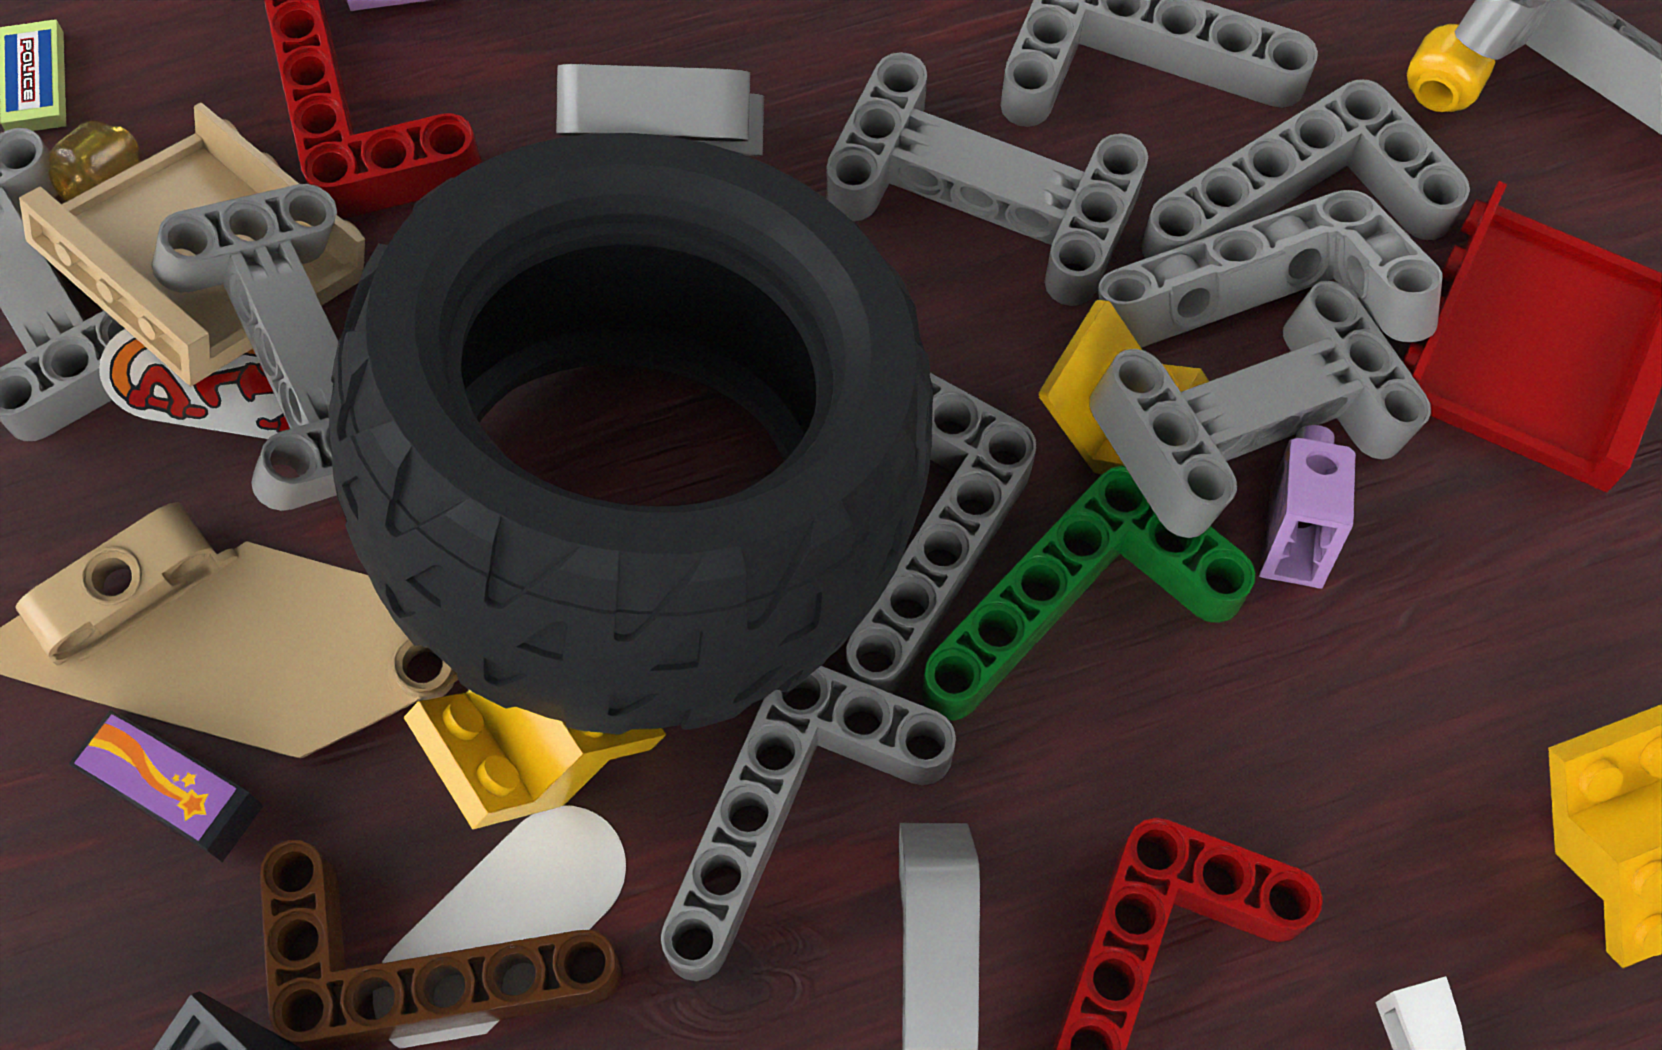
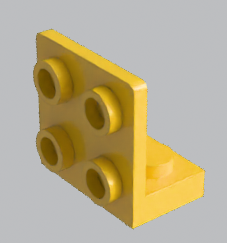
[1039,300,1209,474]

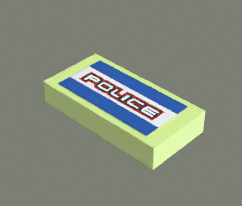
[0,20,66,131]

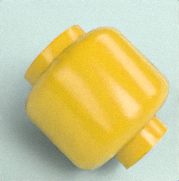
[1407,24,1495,112]

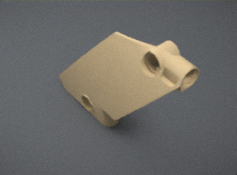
[0,502,459,759]

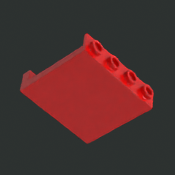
[1402,181,1662,492]

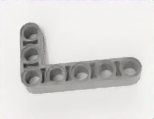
[1000,0,1318,127]
[1454,0,1662,135]
[1142,80,1470,259]
[846,373,1036,694]
[661,666,956,981]
[899,823,980,1050]

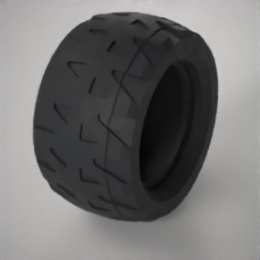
[329,133,933,734]

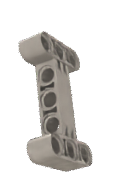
[827,52,1148,306]
[556,64,764,156]
[0,128,125,441]
[152,184,339,511]
[1089,281,1431,538]

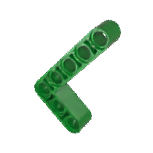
[922,465,1255,721]

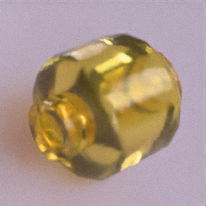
[49,120,141,201]

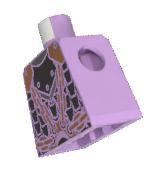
[1259,425,1355,589]

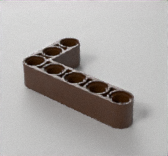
[260,840,622,1050]

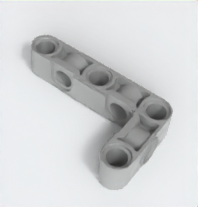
[1098,190,1443,348]

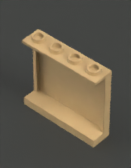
[19,102,365,387]

